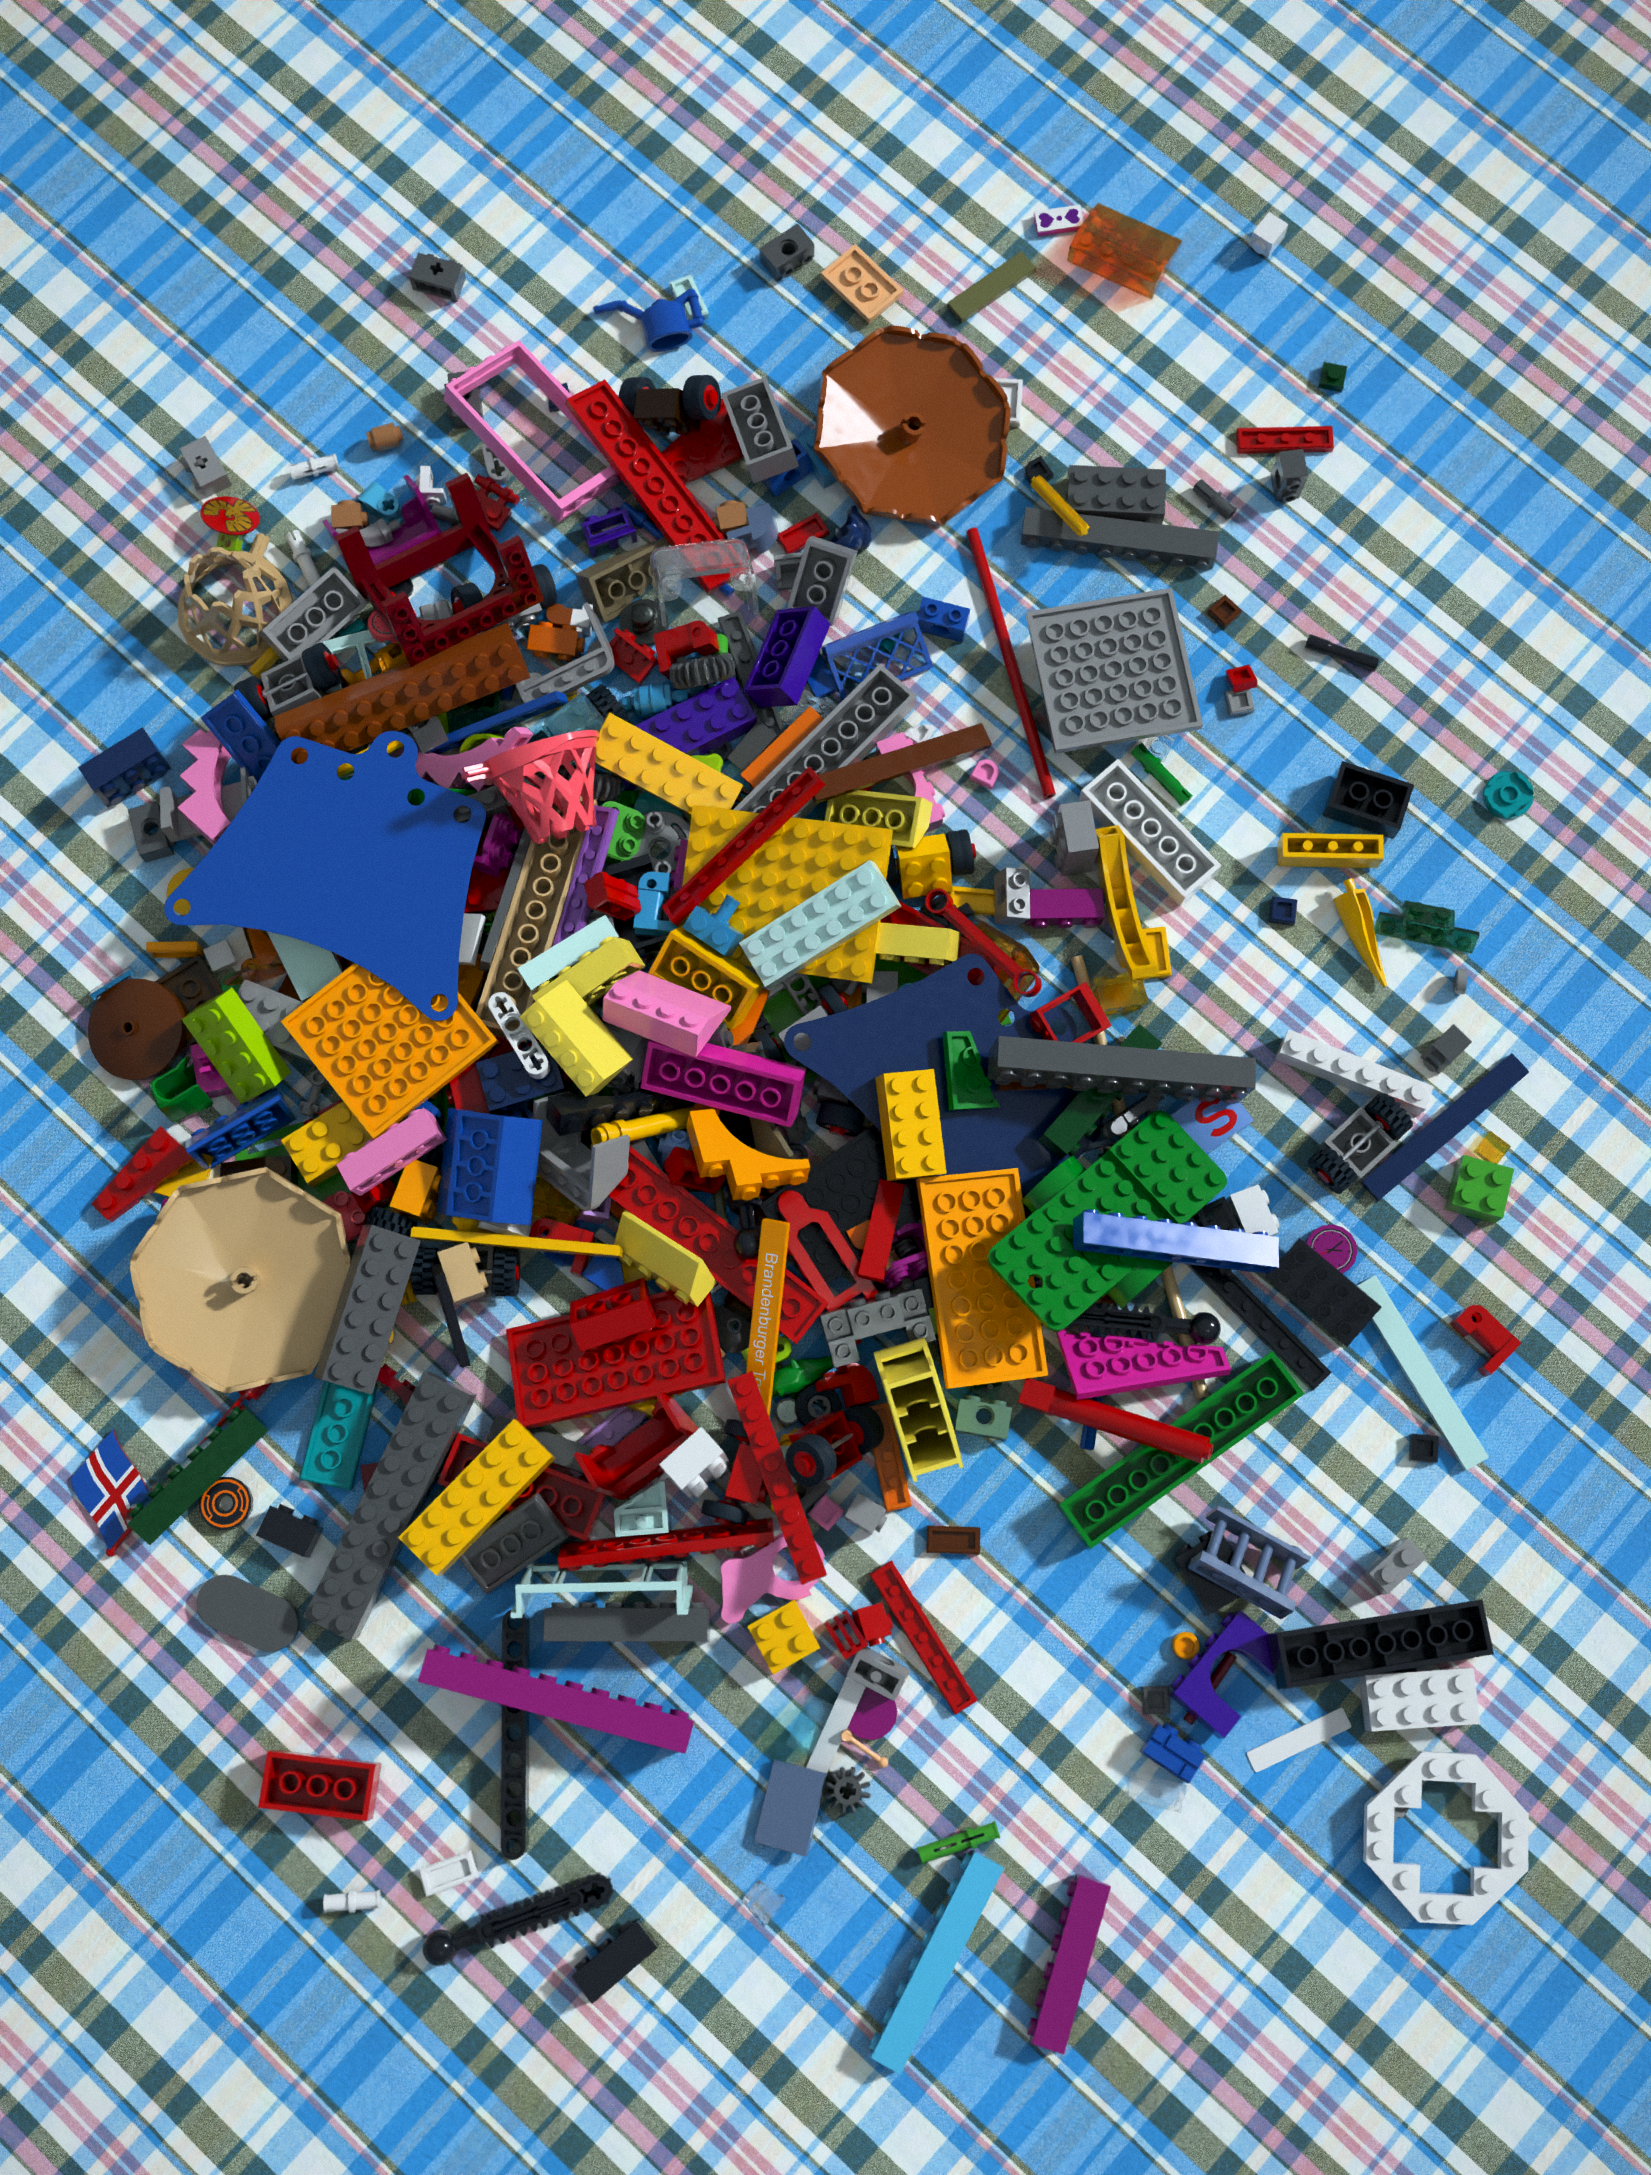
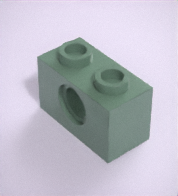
[954,1395,1012,1441]

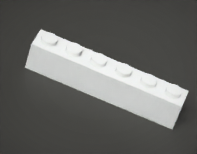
[1275,1029,1434,1116]

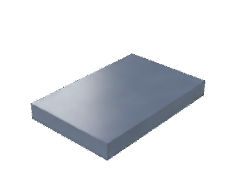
[754,1759,827,1856]

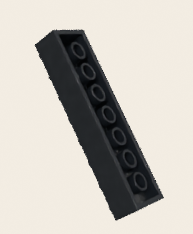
[1267,1599,1494,1689]

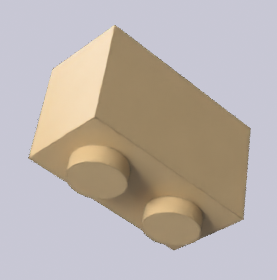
[437,1242,489,1305]

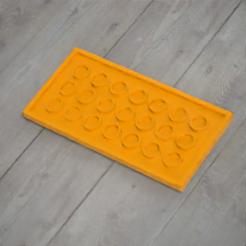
[916,1168,1048,1389]

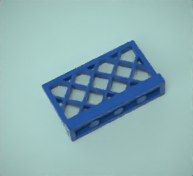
[821,611,933,701]

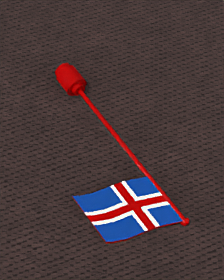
[70,1383,272,1557]

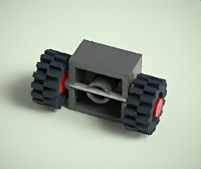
[411,1245,521,1302]

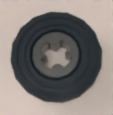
[794,1384,842,1426]

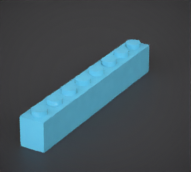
[868,1850,1004,2075]

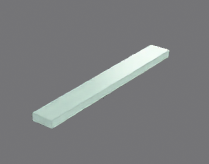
[1357,1275,1489,1471]

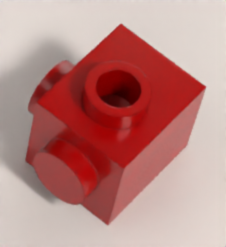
[852,1603,893,1647]

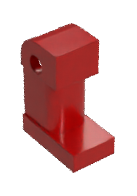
[653,620,720,680]
[529,1218,596,1278]
[1449,1305,1521,1377]

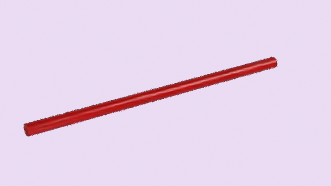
[966,528,1056,799]

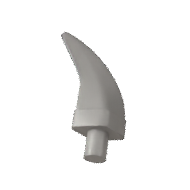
[335,518,401,547]

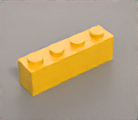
[1277,833,1384,868]

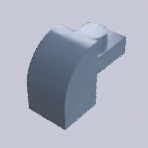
[726,503,778,554]

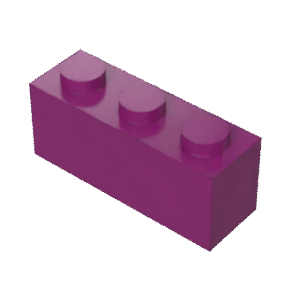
[1026,888,1104,929]

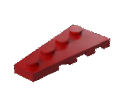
[91,1126,195,1222]

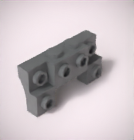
[819,1287,936,1368]

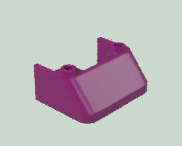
[322,475,441,565]

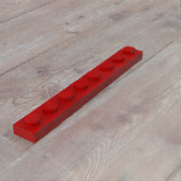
[662,766,826,926]
[727,1371,827,1585]

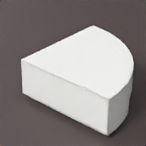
[904,724,936,744]

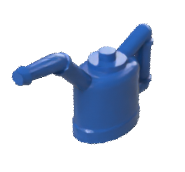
[593,288,704,352]

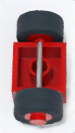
[786,1404,884,1487]

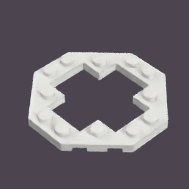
[1363,1751,1529,1925]

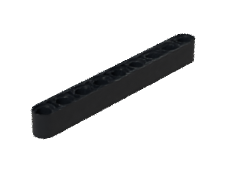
[501,1610,530,1860]

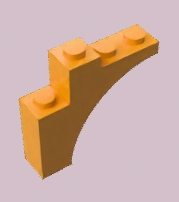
[686,1108,811,1200]

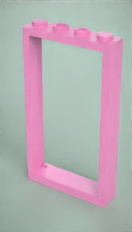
[444,340,622,523]

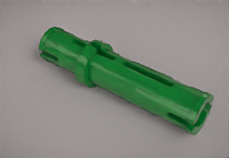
[1130,742,1193,807]

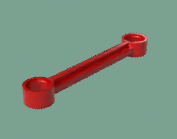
[925,888,1042,997]

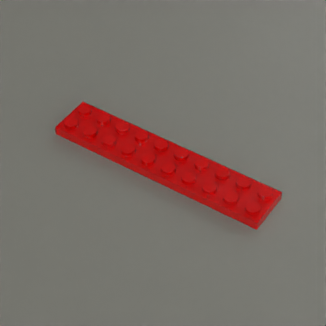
[565,379,747,594]
[608,1146,829,1345]

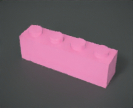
[336,1108,447,1196]

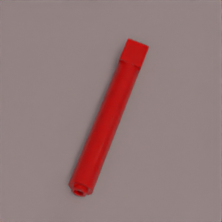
[1018,1378,1213,1464]

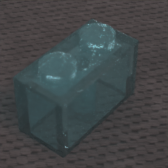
[786,1693,834,1756]

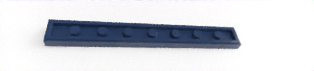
[1360,1053,1529,1202]

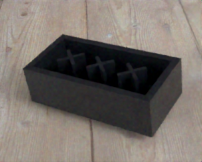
[1265,1237,1382,1347]

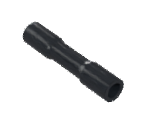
[1304,634,1380,672]

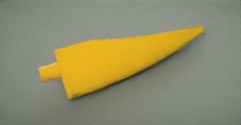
[1333,878,1387,987]

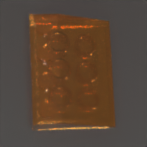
[1067,203,1182,299]

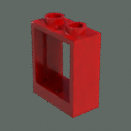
[1030,982,1112,1043]

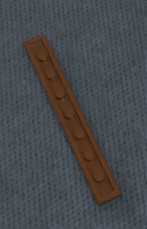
[812,723,992,804]

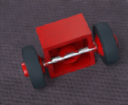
[701,1419,768,1526]

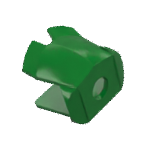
[149,1056,213,1122]

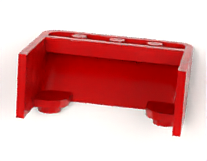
[574,1392,699,1500]

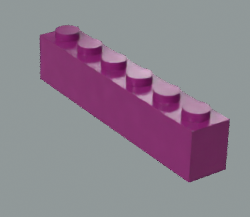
[1027,1873,1111,2055]

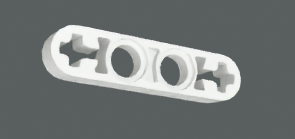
[488,992,550,1079]

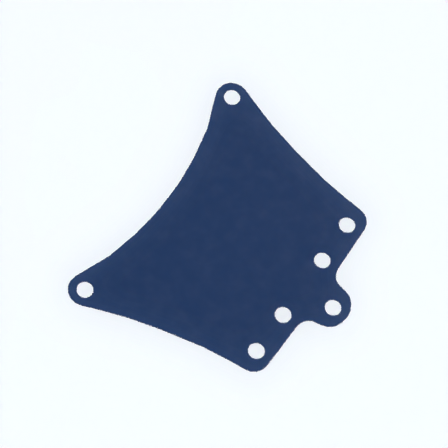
[784,954,1102,1219]

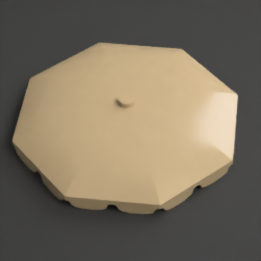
[130,1167,351,1393]

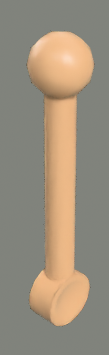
[841,1729,888,1768]

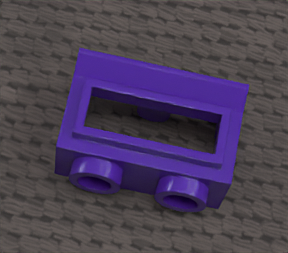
[581,507,637,558]

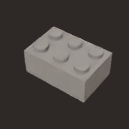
[787,536,858,626]
[1050,800,1099,876]

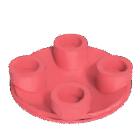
[322,1191,367,1242]

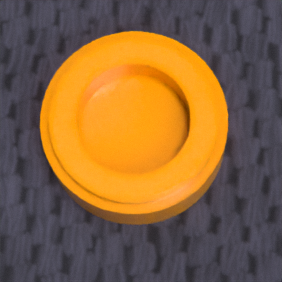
[1171,1632,1200,1659]

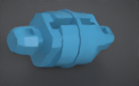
[619,683,689,718]

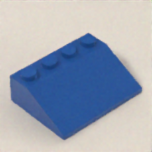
[185,1087,297,1171]

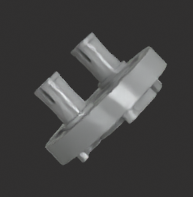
[631,811,690,886]

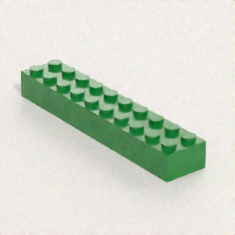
[1056,1351,1304,1550]

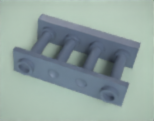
[1188,1505,1311,1619]

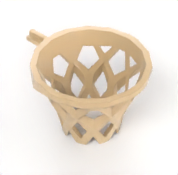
[178,533,293,667]

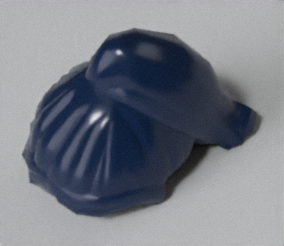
[829,505,872,551]

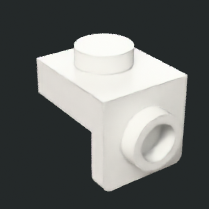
[416,466,447,506]

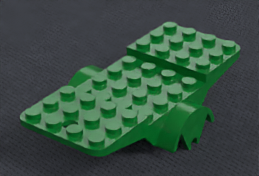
[987,1111,1227,1332]

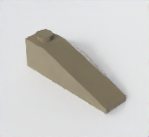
[575,537,677,623]

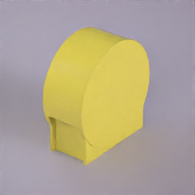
[873,1337,963,1482]

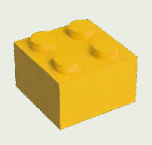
[747,1599,820,1675]

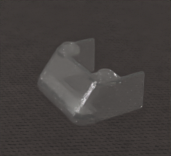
[650,538,759,627]

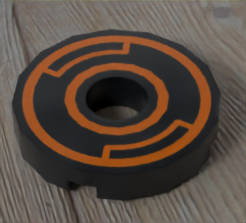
[199,1477,253,1530]

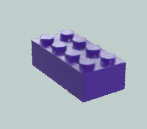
[743,606,831,708]

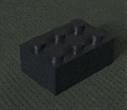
[1322,761,1414,839]

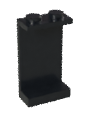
[602,853,669,958]

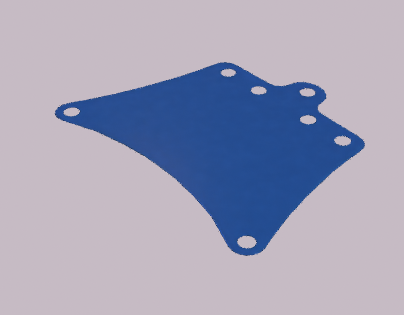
[164,731,486,1021]

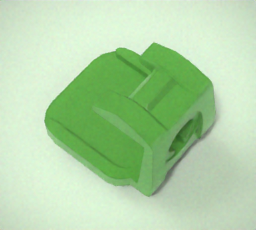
[600,801,646,864]

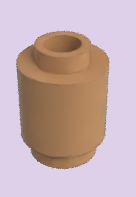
[366,422,404,452]

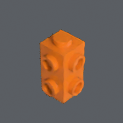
[527,621,586,662]

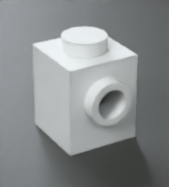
[1249,212,1288,257]

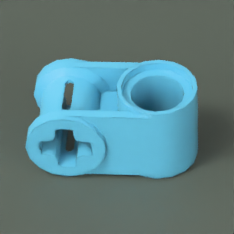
[357,481,403,524]

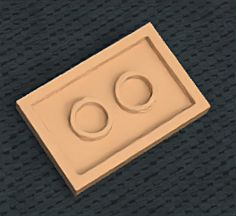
[821,244,904,324]

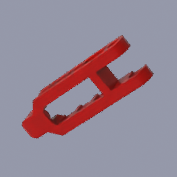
[776,1190,878,1346]

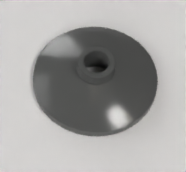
[714,1303,751,1353]

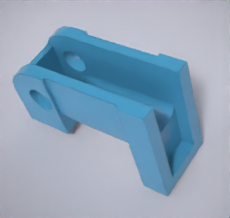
[633,872,678,937]

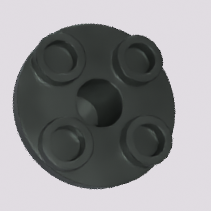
[620,599,669,646]

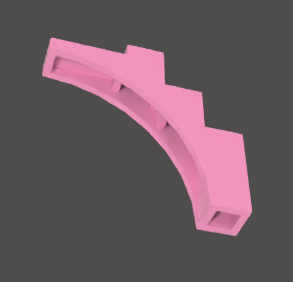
[177,729,231,846]

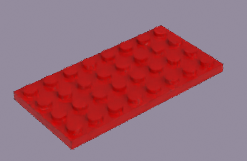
[506,1290,726,1429]

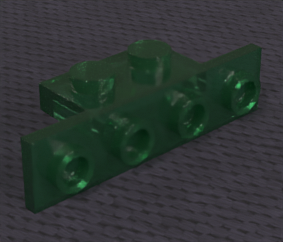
[1374,900,1480,953]

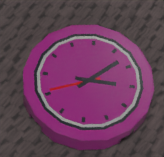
[1306,1224,1358,1273]

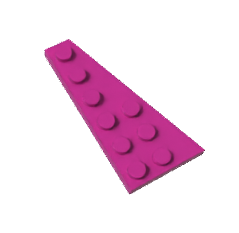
[1056,1330,1231,1400]

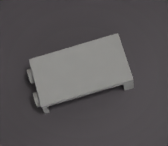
[159,767,257,842]

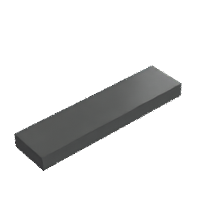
[486,1415,593,1474]

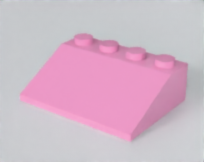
[602,970,731,1057]

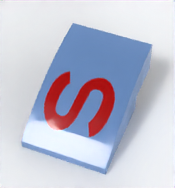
[1171,1097,1254,1154]

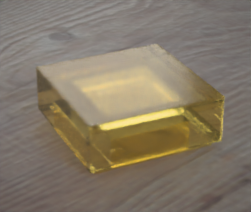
[1473,1131,1511,1164]

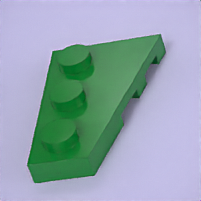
[942,1031,1000,1111]

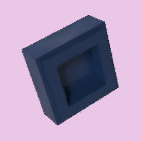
[1269,896,1298,926]

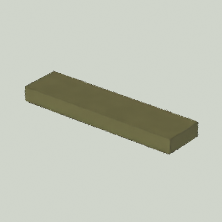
[947,251,1036,323]

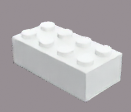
[1359,1668,1480,1731]

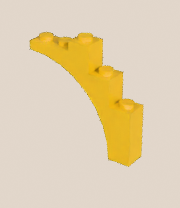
[1096,825,1158,980]

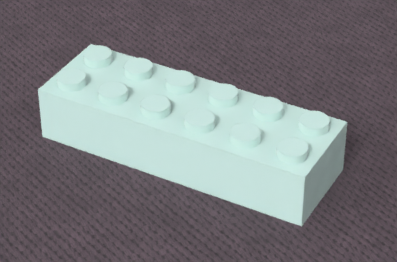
[739,860,902,988]

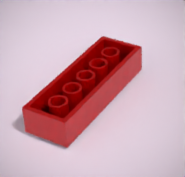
[437,1433,608,1542]

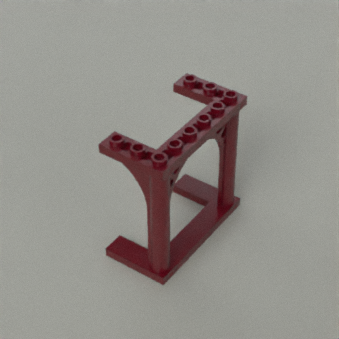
[334,473,544,667]

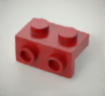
[610,627,658,684]

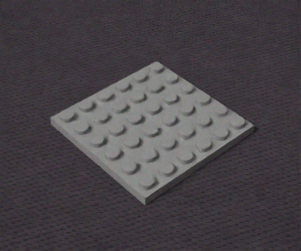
[1026,588,1203,754]

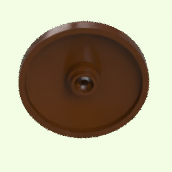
[88,979,187,1081]

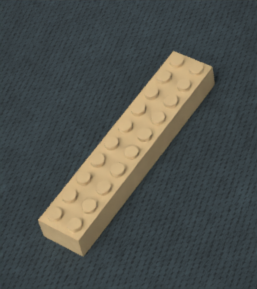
[476,796,598,1044]

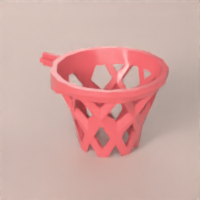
[461,730,600,844]

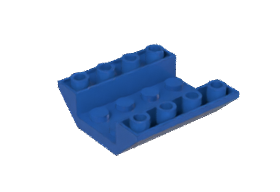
[436,1108,543,1225]

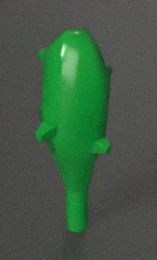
[772,1349,860,1399]

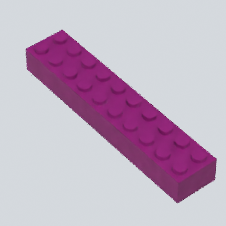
[418,1644,694,1754]

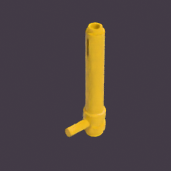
[590,1106,694,1150]

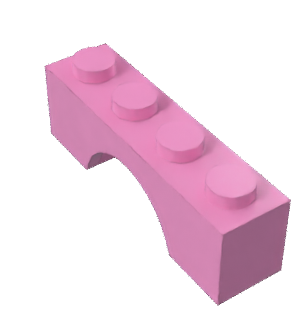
[876,732,945,833]

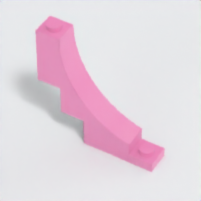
[388,727,534,792]

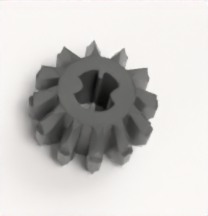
[825,1766,870,1814]

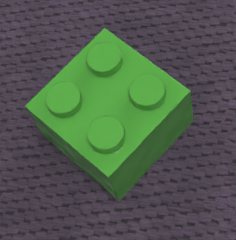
[1445,1155,1514,1223]

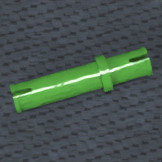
[917,1821,1000,1864]

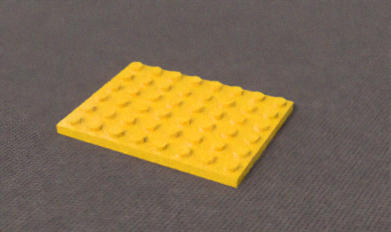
[678,805,893,983]

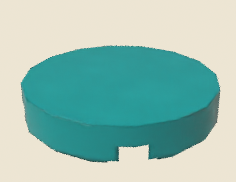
[1483,771,1534,820]

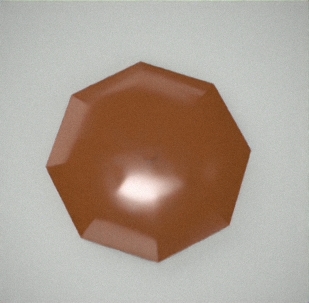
[813,326,1011,527]

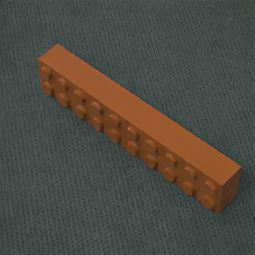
[274,622,531,764]

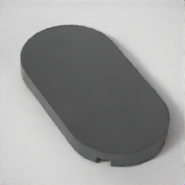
[196,1575,300,1652]

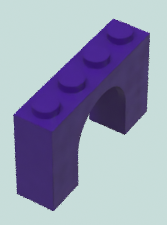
[1169,1610,1274,1739]

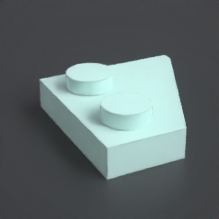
[613,1480,669,1537]

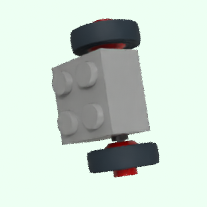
[752,983,848,1068]

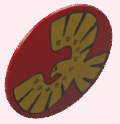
[200,496,260,535]

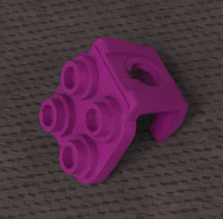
[472,813,522,877]
[879,1223,929,1290]

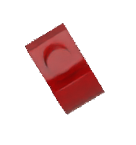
[815,1363,879,1408]

